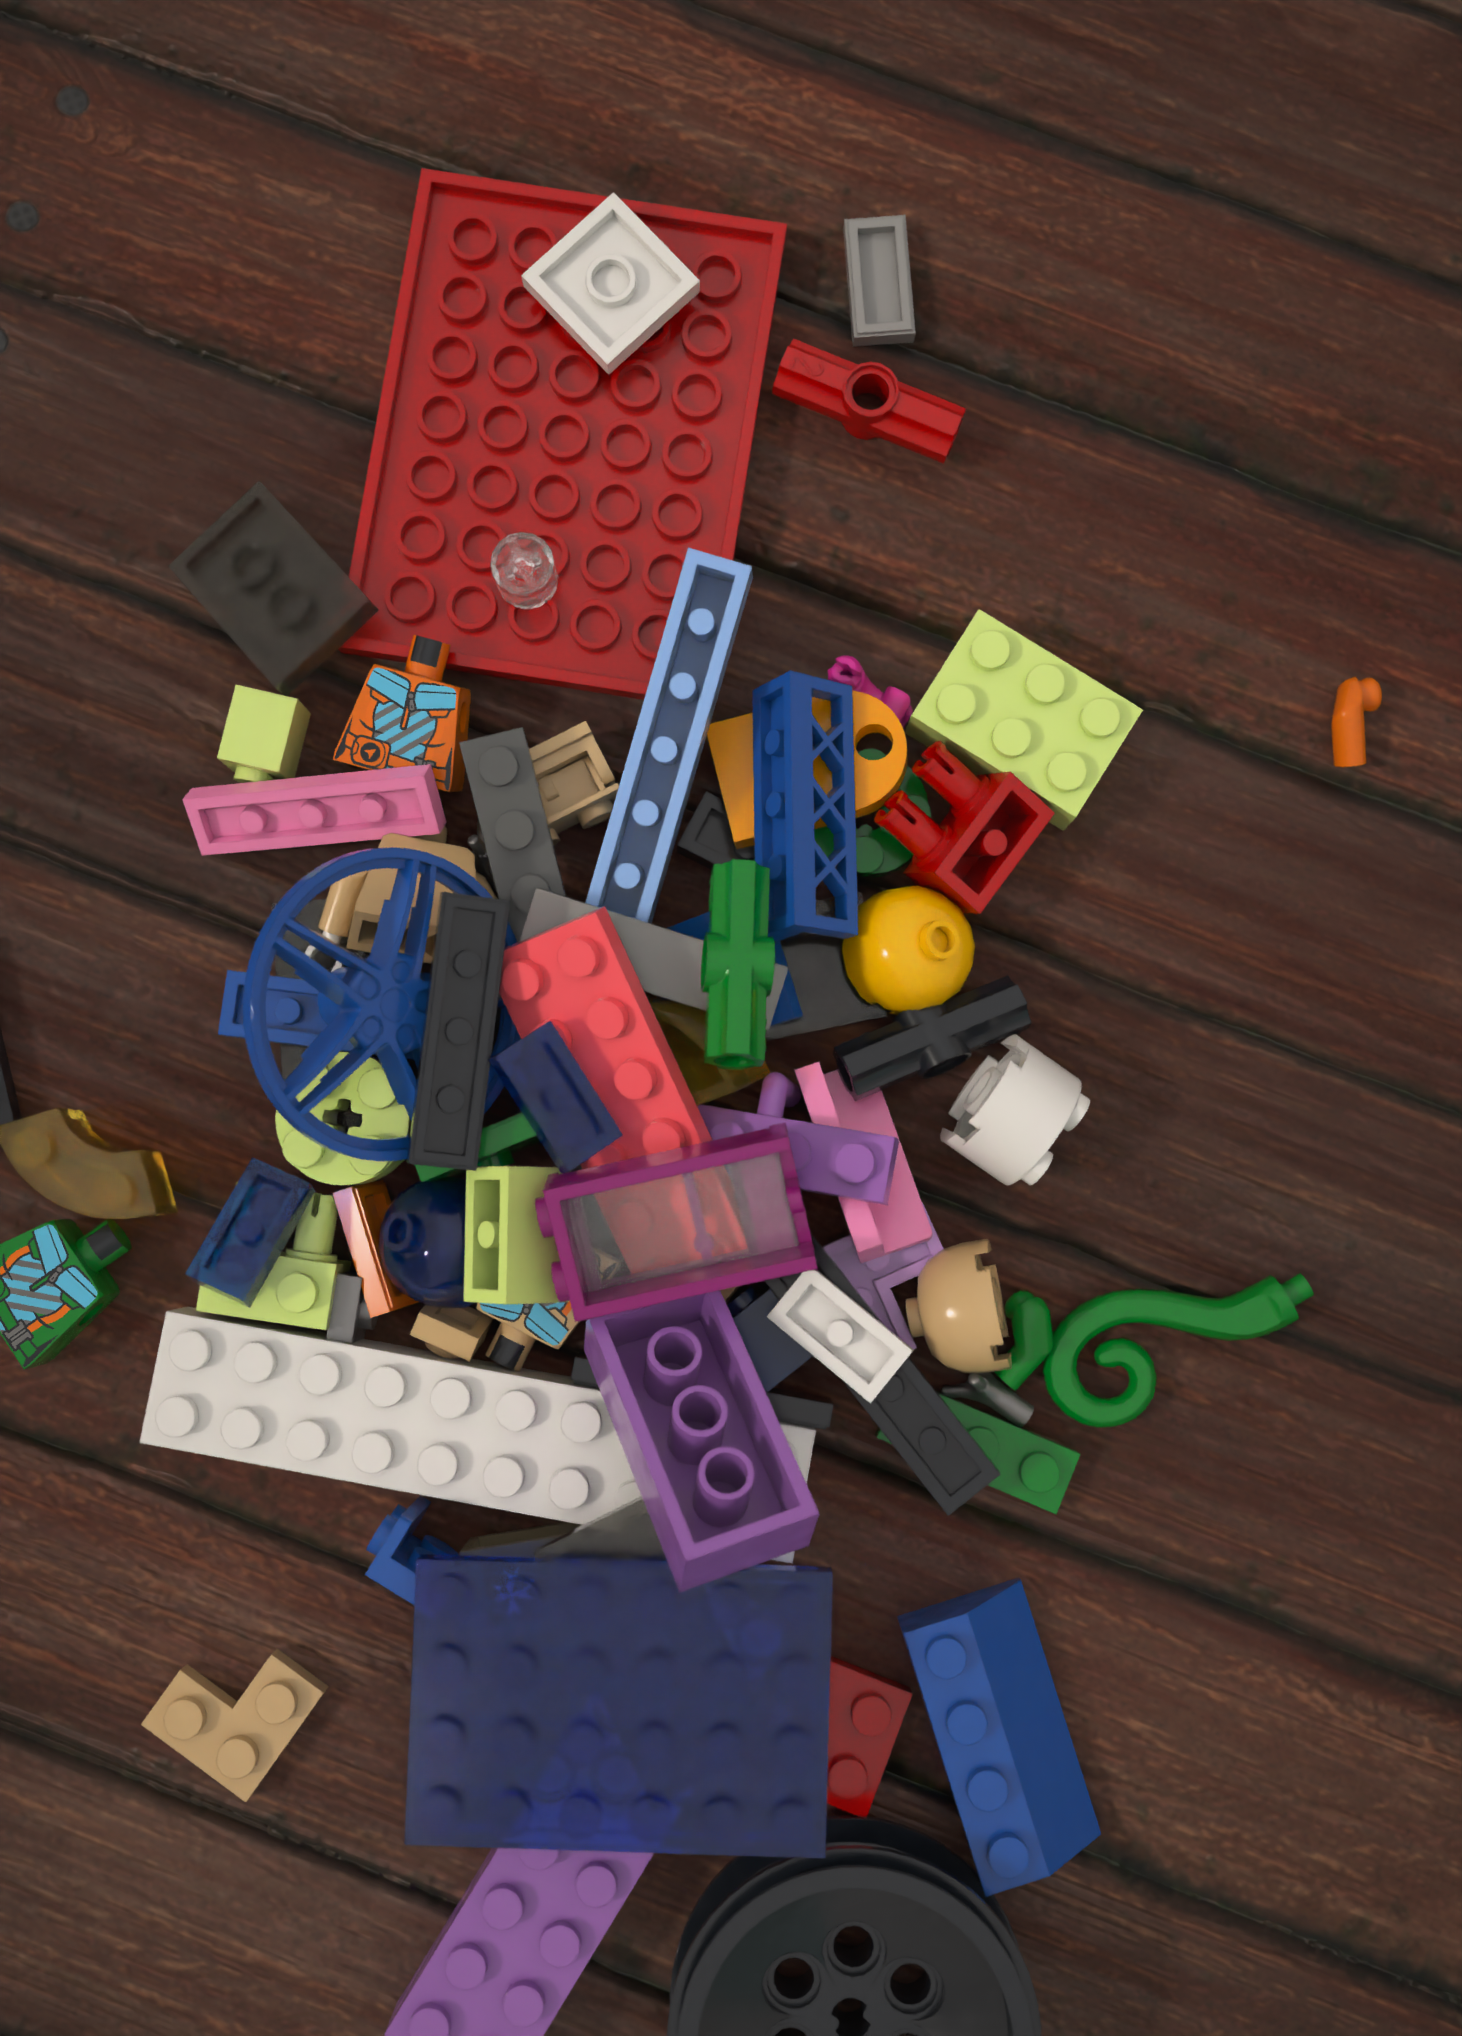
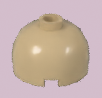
[906,1239,1012,1373]

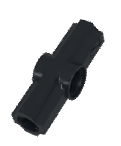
[833,975,1032,1101]

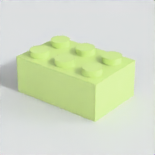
[905,609,1143,831]

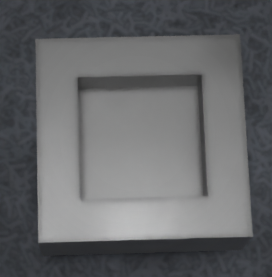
[326,1272,378,1343]

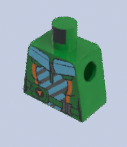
[0,1218,132,1370]

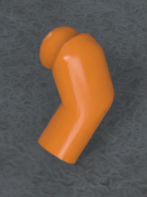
[1331,676,1382,767]

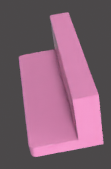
[795,1062,932,1263]

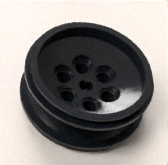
[667,1815,1042,2036]

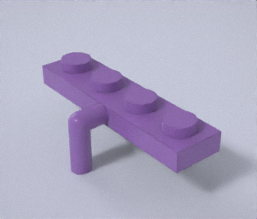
[696,1072,899,1205]

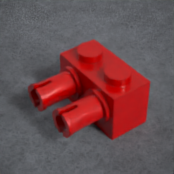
[874,741,1055,914]

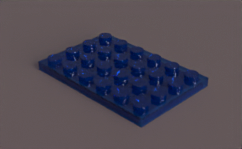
[404,1554,833,1858]

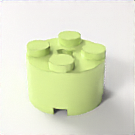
[275,1052,412,1185]

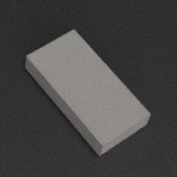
[843,215,916,347]

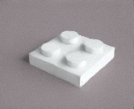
[521,192,700,374]

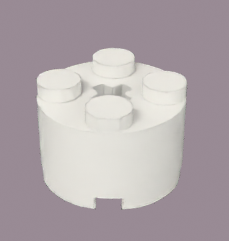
[940,1034,1090,1185]

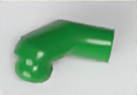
[995,1290,1053,1391]

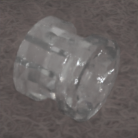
[490,532,559,610]

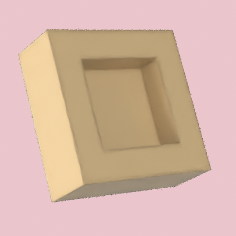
[410,1292,494,1362]

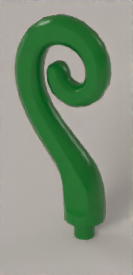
[1043,1273,1314,1428]

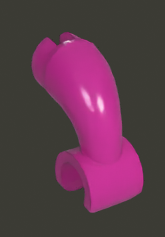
[828,655,913,728]

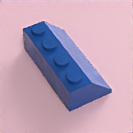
[897,1577,1101,1897]

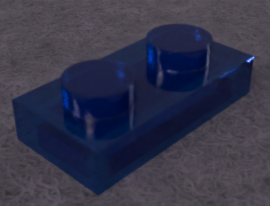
[488,1021,623,1174]
[185,1157,315,1308]

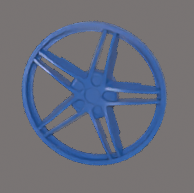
[243,847,522,1161]

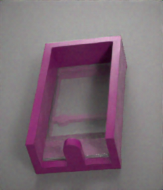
[535,1122,818,1322]

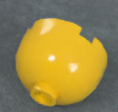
[842,886,975,1015]

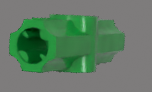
[700,859,775,1070]

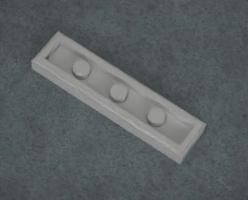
[519,888,789,1030]

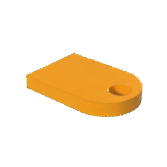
[707,691,908,849]

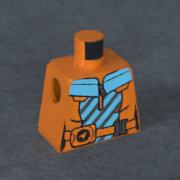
[333,634,471,792]

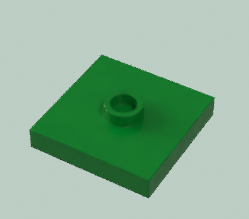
[414,1108,558,1183]

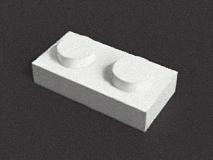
[767,1269,914,1403]

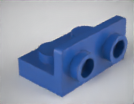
[365,1495,462,1618]

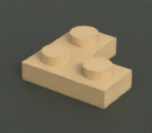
[141,1649,329,1802]

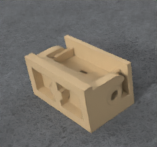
[530,721,619,845]

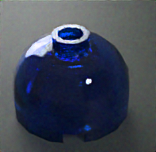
[378,1177,475,1309]

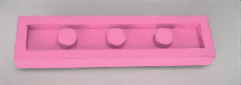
[182,764,446,856]

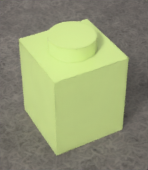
[217,685,311,783]

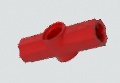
[772,338,966,464]

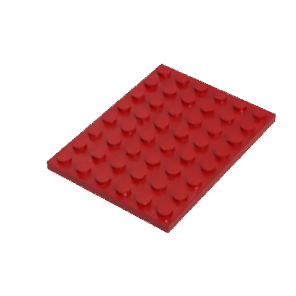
[336,168,787,700]

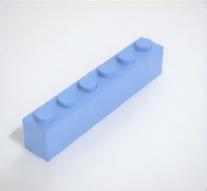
[585,547,753,924]

